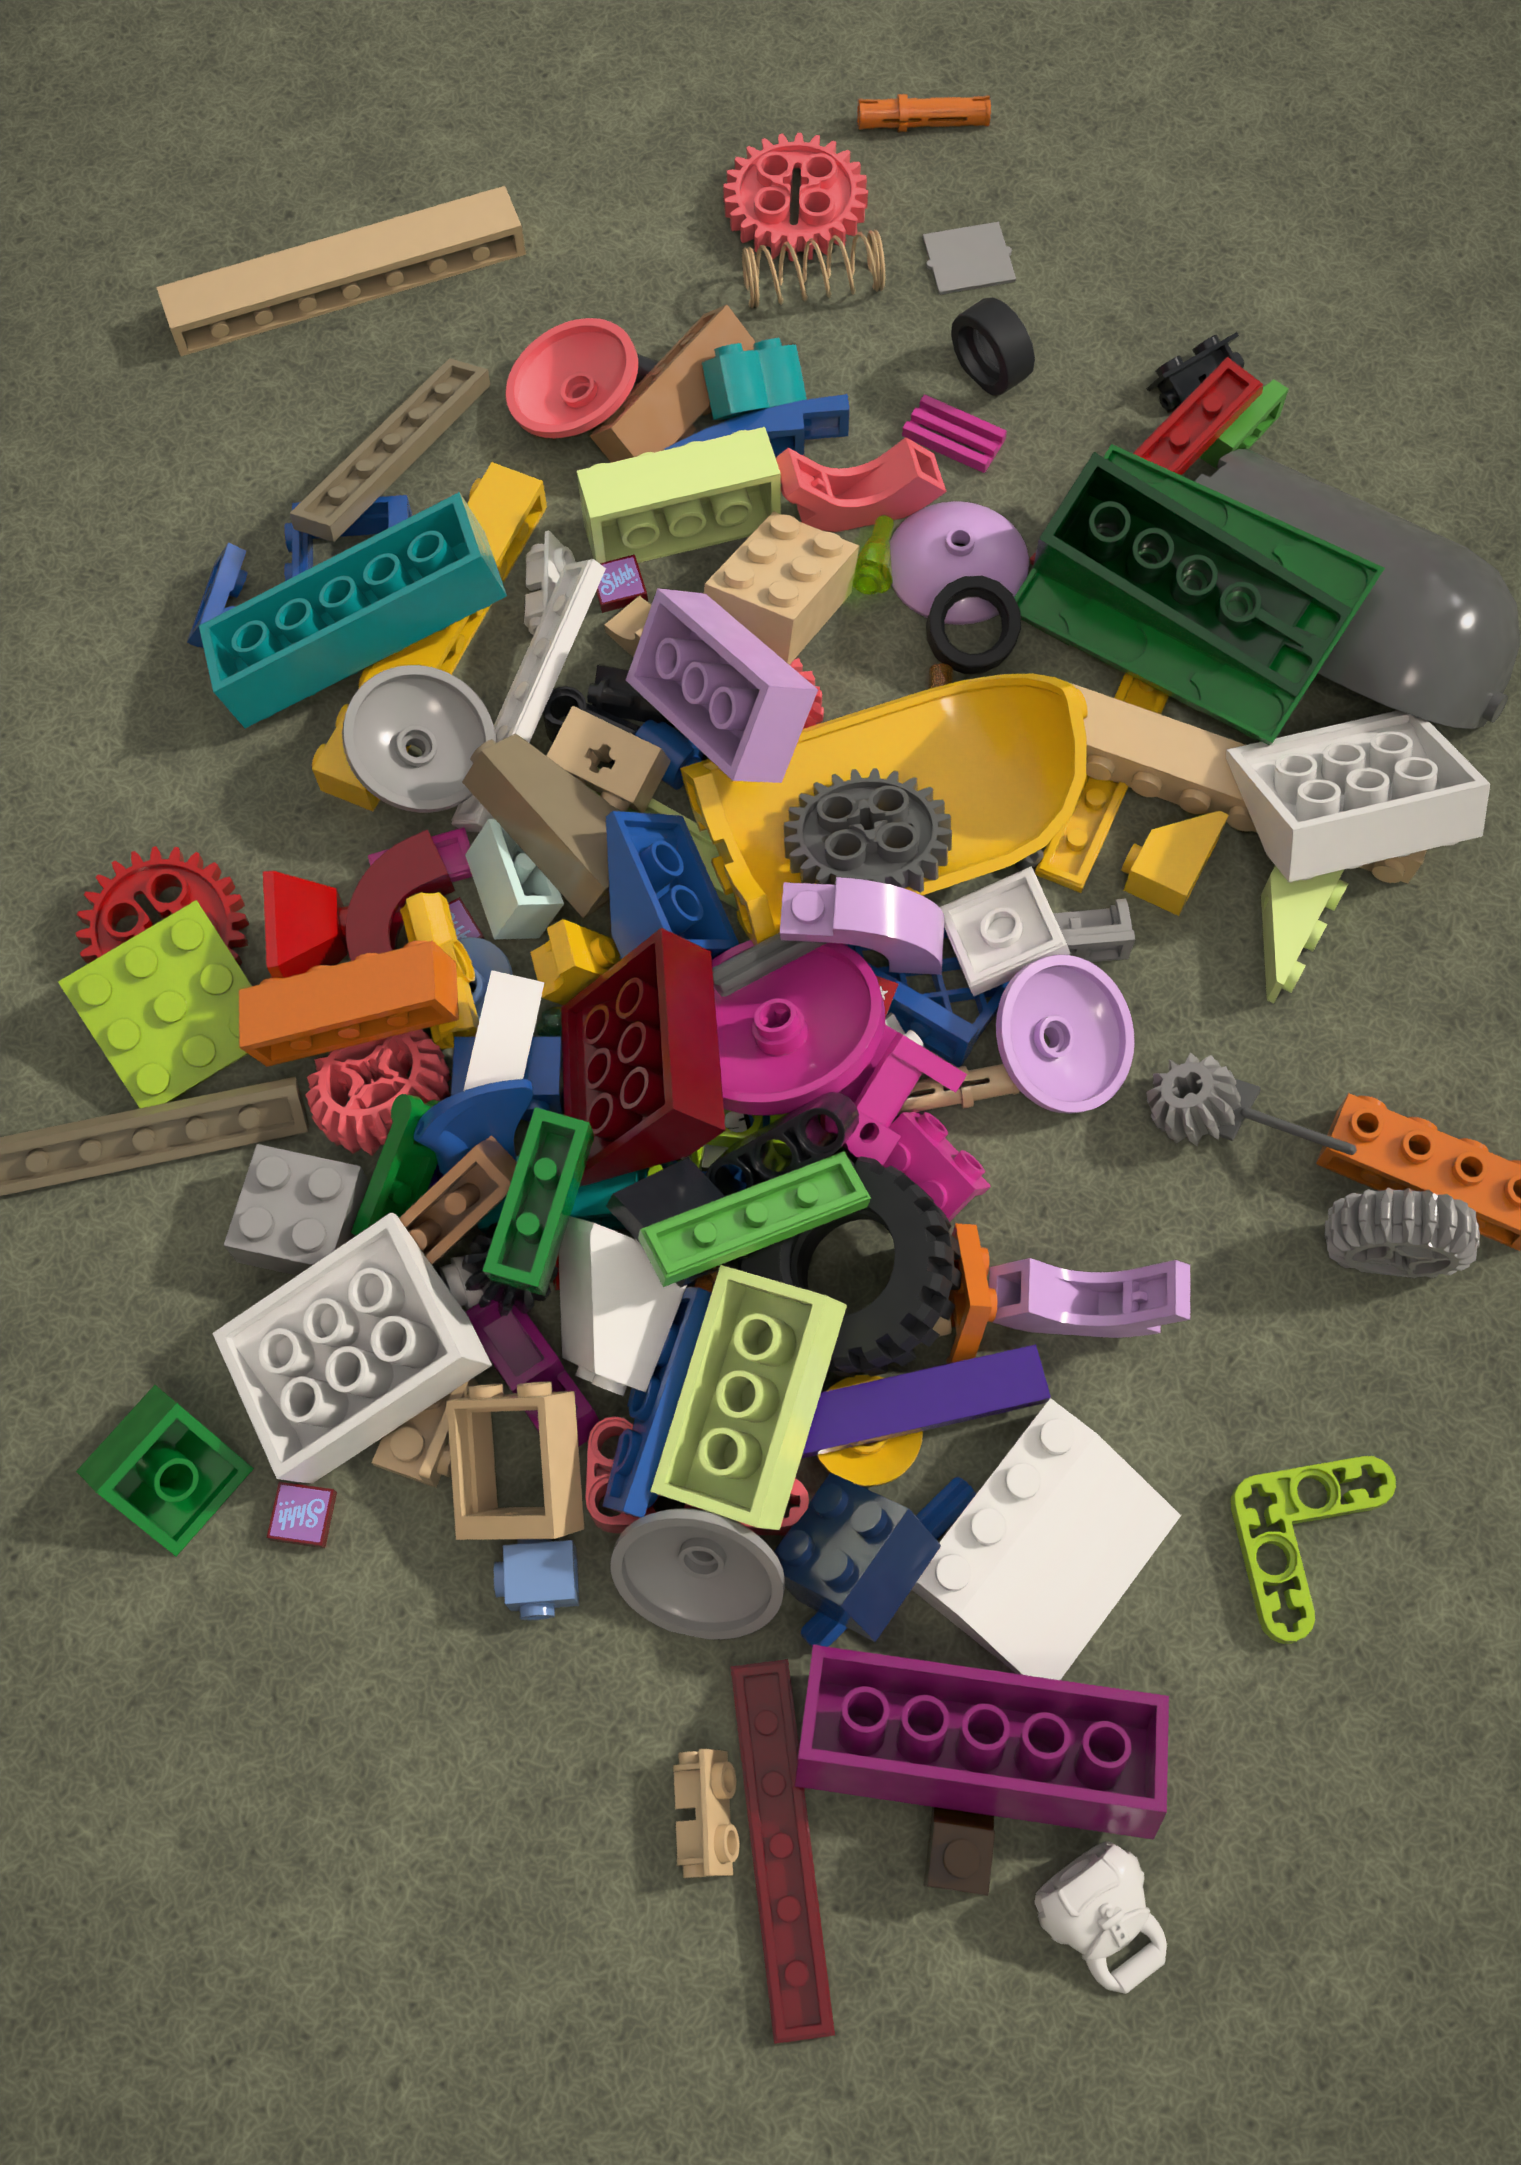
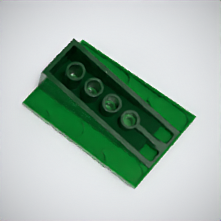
[1014,444,1385,745]

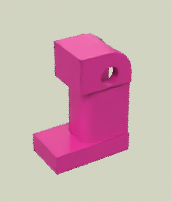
[820,1024,967,1165]

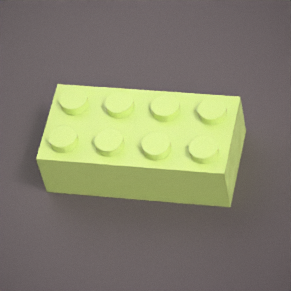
[576,427,781,564]
[650,1265,847,1530]

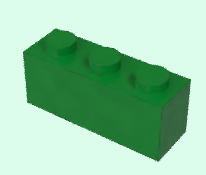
[483,1107,595,1296]

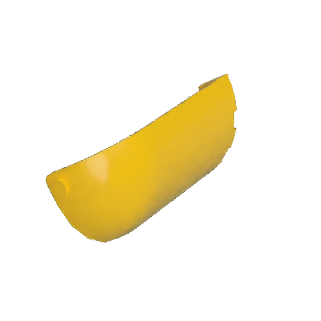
[680,673,1088,945]

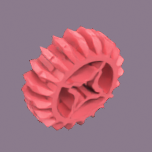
[305,1029,451,1156]

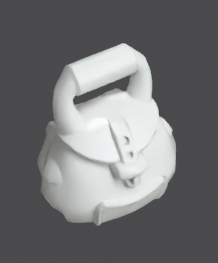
[1035,1841,1167,1994]

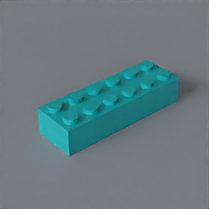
[199,492,507,728]

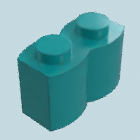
[702,338,807,420]

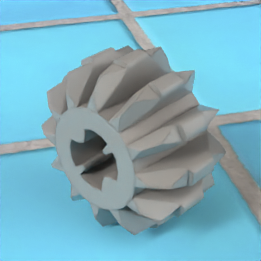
[1146,1052,1241,1146]

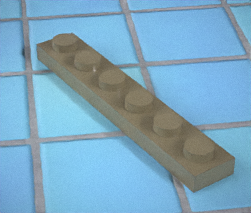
[290,358,490,542]
[0,1076,309,1196]

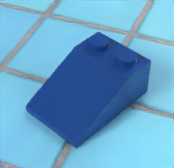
[606,811,739,960]

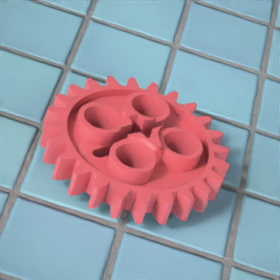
[723,133,868,261]

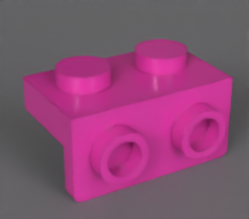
[883,1112,991,1222]

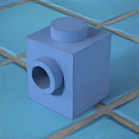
[494,1539,579,1620]

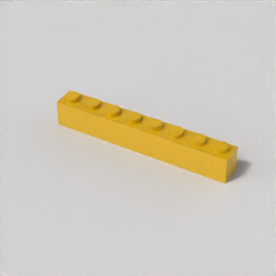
[312,462,547,812]

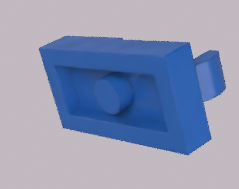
[187,542,248,648]

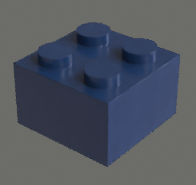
[774,1472,941,1642]

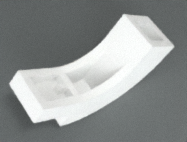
[464,970,544,1091]

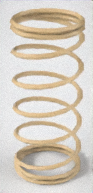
[742,230,885,309]

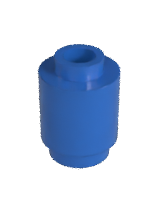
[635,720,704,790]

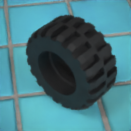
[738,1156,962,1378]

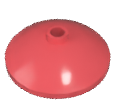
[506,318,638,439]

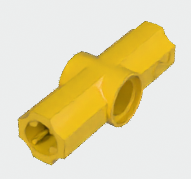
[400,892,479,1050]

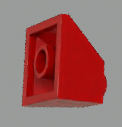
[263,871,349,978]

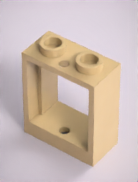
[446,1382,584,1540]

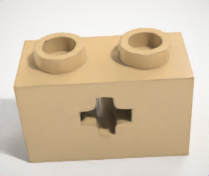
[546,705,671,813]

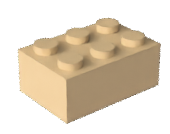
[704,511,859,665]

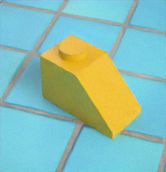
[1121,811,1229,916]

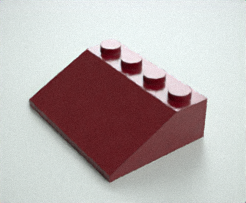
[561,928,726,1187]

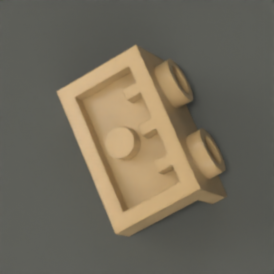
[372,1378,478,1488]

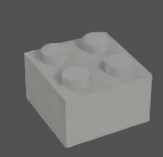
[223,1144,370,1276]

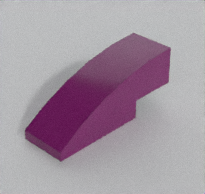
[465,1300,599,1447]

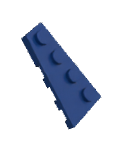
[603,1287,712,1518]

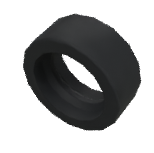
[951,297,1035,395]
[926,575,1021,674]

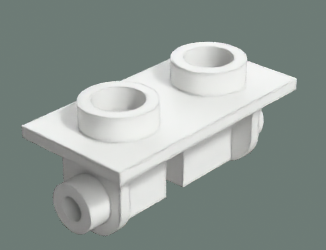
[524,530,575,635]

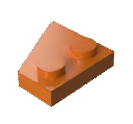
[946,1223,997,1364]

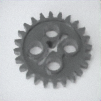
[784,768,952,893]

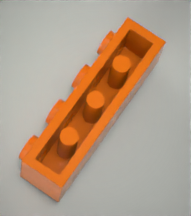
[239,940,459,1067]
[1316,1093,1521,1251]

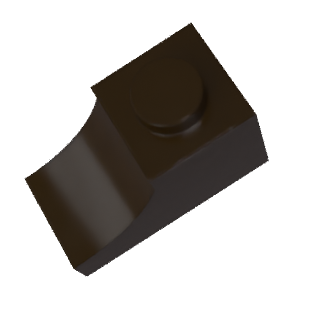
[923,1807,995,1896]

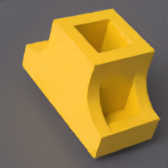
[530,919,621,1005]

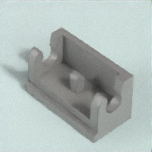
[1053,899,1135,962]

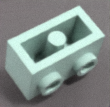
[465,819,564,939]

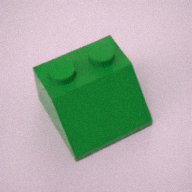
[76,1385,254,1557]

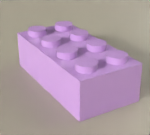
[626,588,818,783]

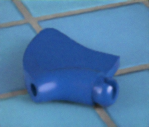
[414,1079,533,1176]

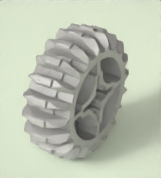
[1325,1187,1480,1278]

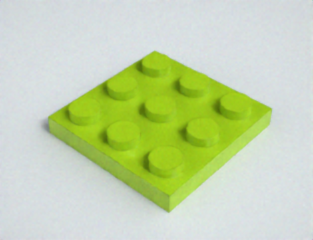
[58,900,252,1108]

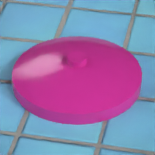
[712,940,885,1115]

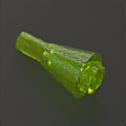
[853,515,894,595]

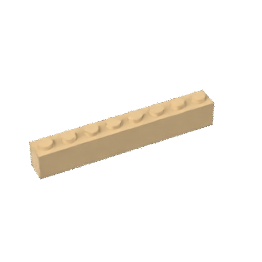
[156,186,526,356]
[1063,680,1426,883]

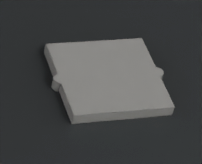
[923,222,1016,295]

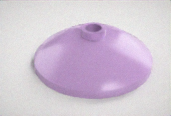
[886,501,1029,625]
[996,955,1134,1114]

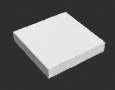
[939,866,1071,996]

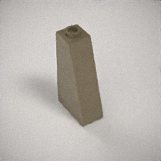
[462,733,619,918]

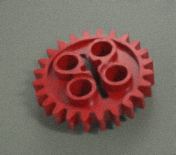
[76,846,249,965]

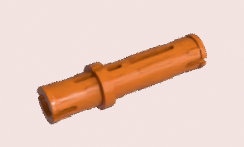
[857,94,991,132]

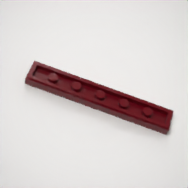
[731,1659,835,2044]

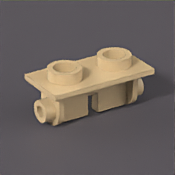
[673,1749,739,1878]

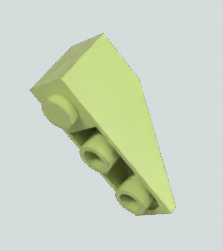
[1261,866,1348,1003]

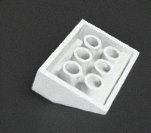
[1226,710,1490,882]
[212,1213,492,1484]
[912,1398,1181,1680]

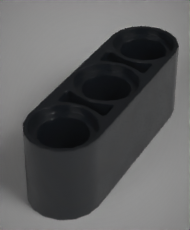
[706,1092,859,1197]

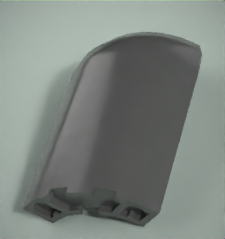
[1195,449,1521,729]

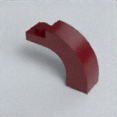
[346,829,455,961]

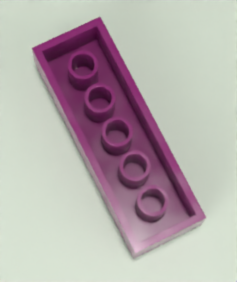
[795,1645,1169,1840]

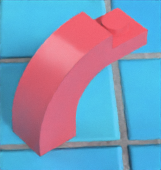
[776,437,946,532]

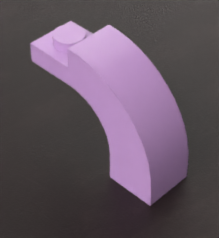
[780,877,944,975]
[989,1258,1190,1338]

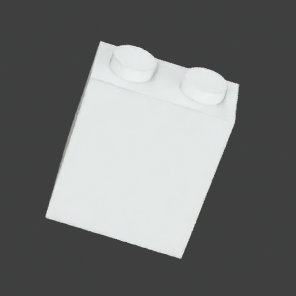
[559,1216,687,1396]

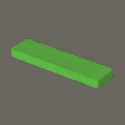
[638,1152,871,1287]

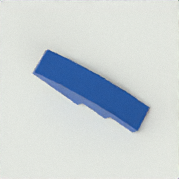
[664,394,850,458]

